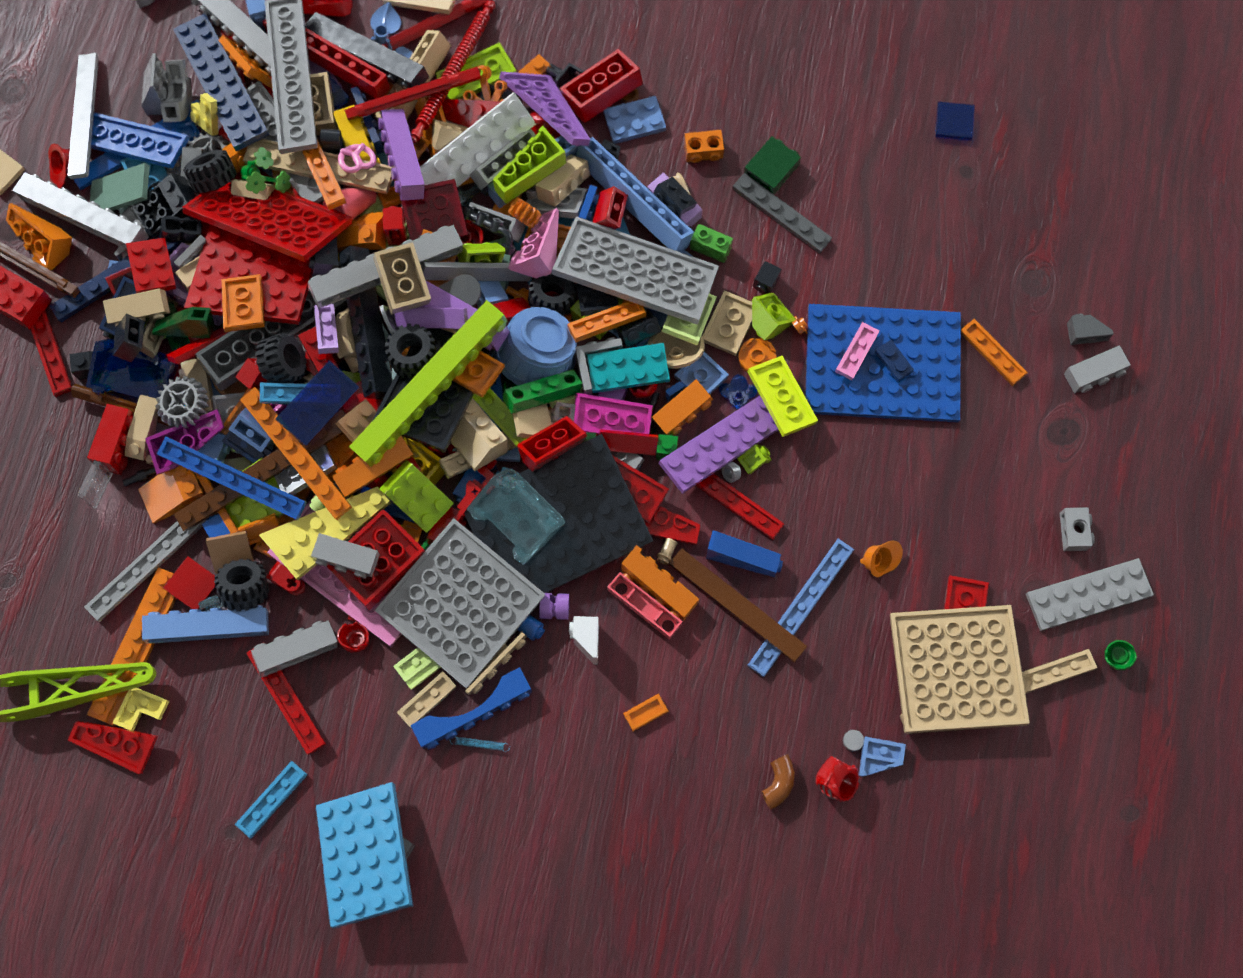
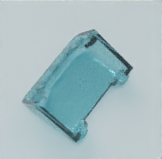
[467,468,565,565]

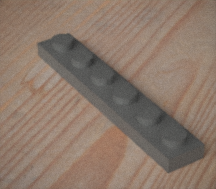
[732,173,832,254]

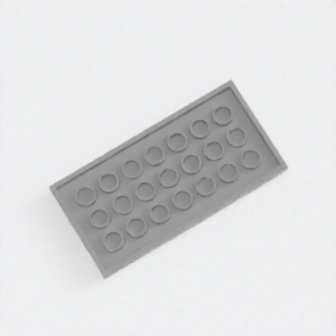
[551,217,719,325]

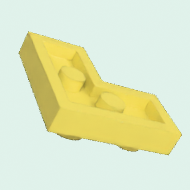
[190,93,218,136]
[113,688,169,731]

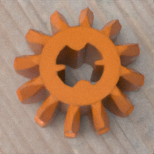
[508,198,541,228]

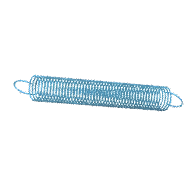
[450,737,510,751]

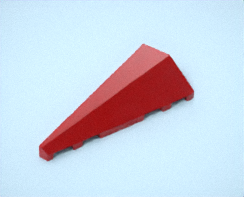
[302,0,352,17]

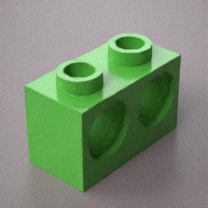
[690,224,733,263]

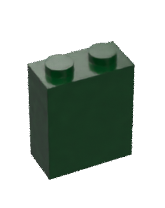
[744,136,801,194]

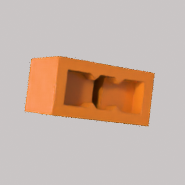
[684,130,724,163]

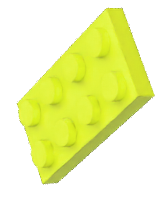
[747,356,818,437]

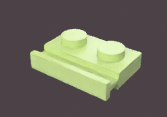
[393,648,441,690]

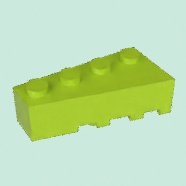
[493,126,566,204]

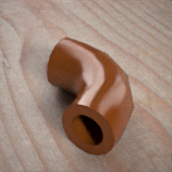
[761,754,795,810]

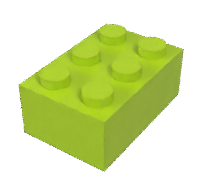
[379,460,454,533]

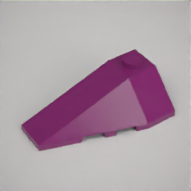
[145,409,225,475]

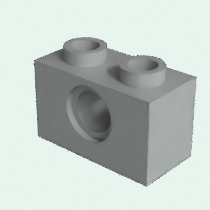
[1060,507,1094,551]

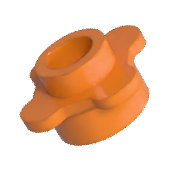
[791,316,809,335]

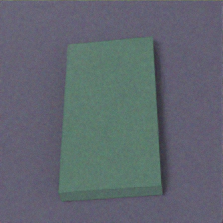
[90,163,150,211]

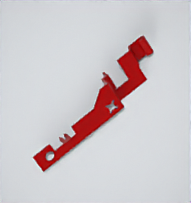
[442,460,497,529]

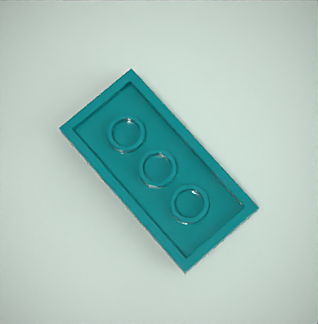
[587,343,670,393]

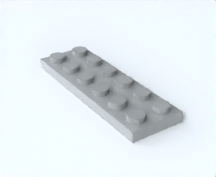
[1026,558,1154,631]

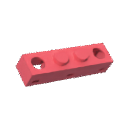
[607,572,683,640]

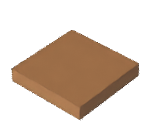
[206,531,255,574]

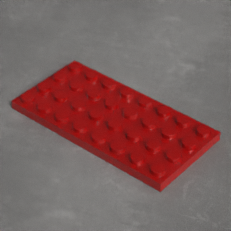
[182,173,353,262]

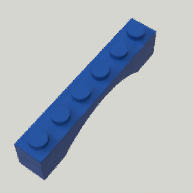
[410,667,532,750]

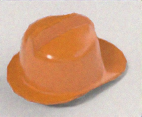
[860,540,903,577]

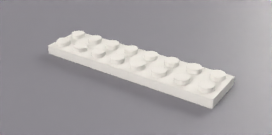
[420,93,536,187]

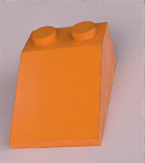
[138,465,206,524]

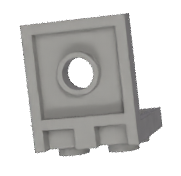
[576,338,622,395]

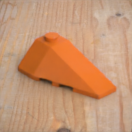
[6,203,72,271]
[337,212,386,252]

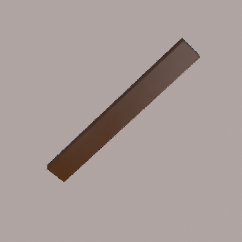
[669,549,807,663]

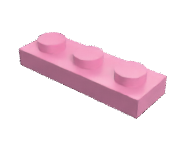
[835,322,879,380]

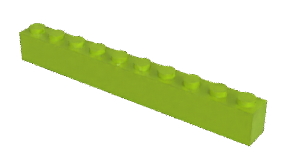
[349,300,508,467]

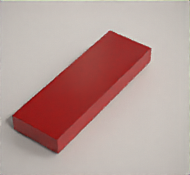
[599,429,658,455]

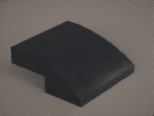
[577,283,619,316]

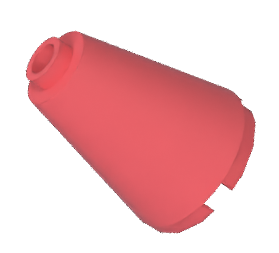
[323,187,377,221]

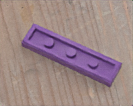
[395,307,468,329]

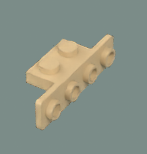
[466,632,527,695]

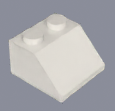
[569,616,599,665]

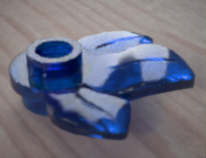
[719,374,757,409]

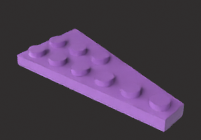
[499,72,591,146]

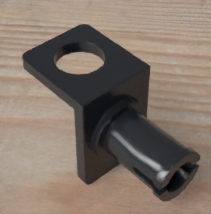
[546,63,584,90]

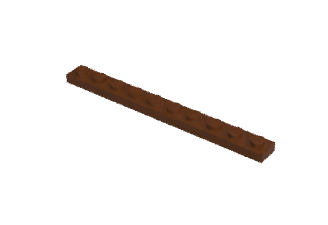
[174,409,346,532]

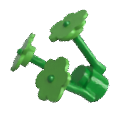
[241,147,291,194]

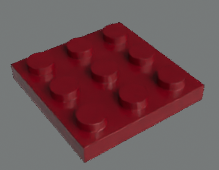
[401,179,468,241]

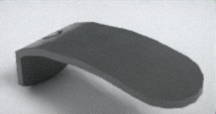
[379,274,481,334]

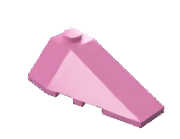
[508,208,559,278]

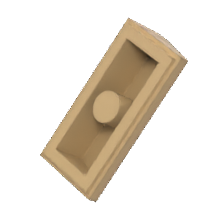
[231,179,275,200]

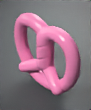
[338,143,377,173]

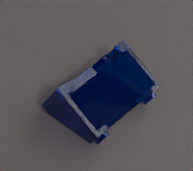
[86,339,179,398]

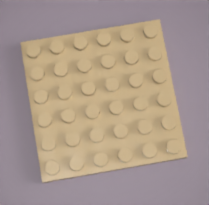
[890,605,1030,733]

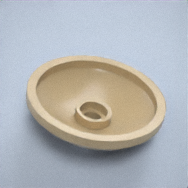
[647,330,705,369]

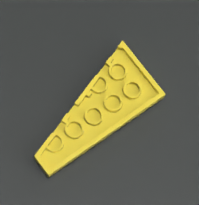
[259,486,391,580]

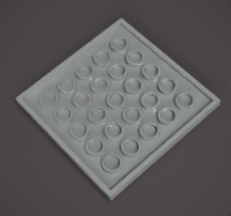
[375,518,546,688]

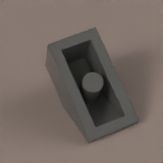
[1067,314,1114,345]

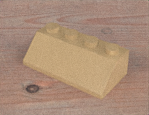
[451,398,507,471]

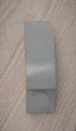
[160,59,192,122]

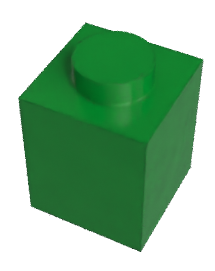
[656,434,678,460]

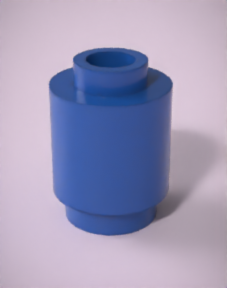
[517,615,545,641]

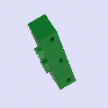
[503,369,583,414]

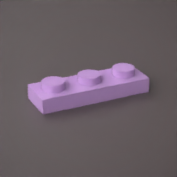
[314,304,339,354]

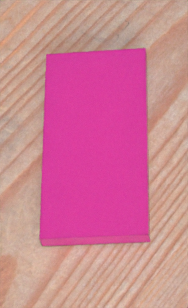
[572,393,653,434]

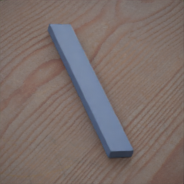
[747,539,854,678]

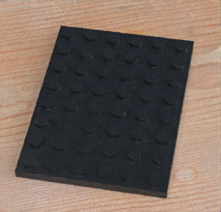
[459,434,653,593]

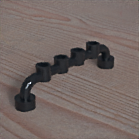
[462,205,516,255]

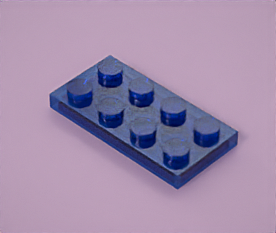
[275,361,359,447]

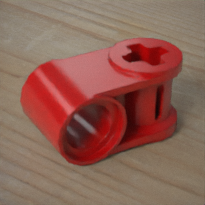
[266,561,306,596]

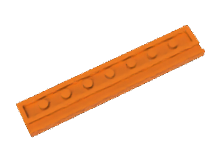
[87,567,176,726]

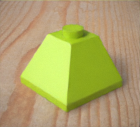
[752,293,796,340]

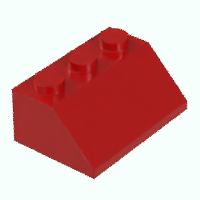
[517,416,587,472]

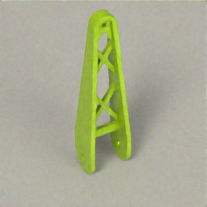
[0,662,156,722]

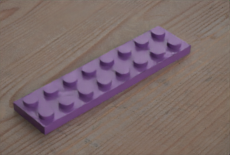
[658,396,778,494]

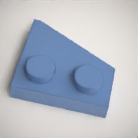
[859,737,906,777]

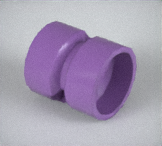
[540,593,569,620]

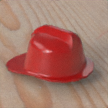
[48,143,70,189]

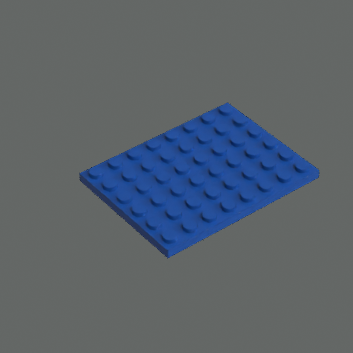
[805,304,961,422]

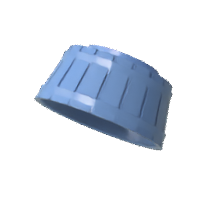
[494,307,577,385]

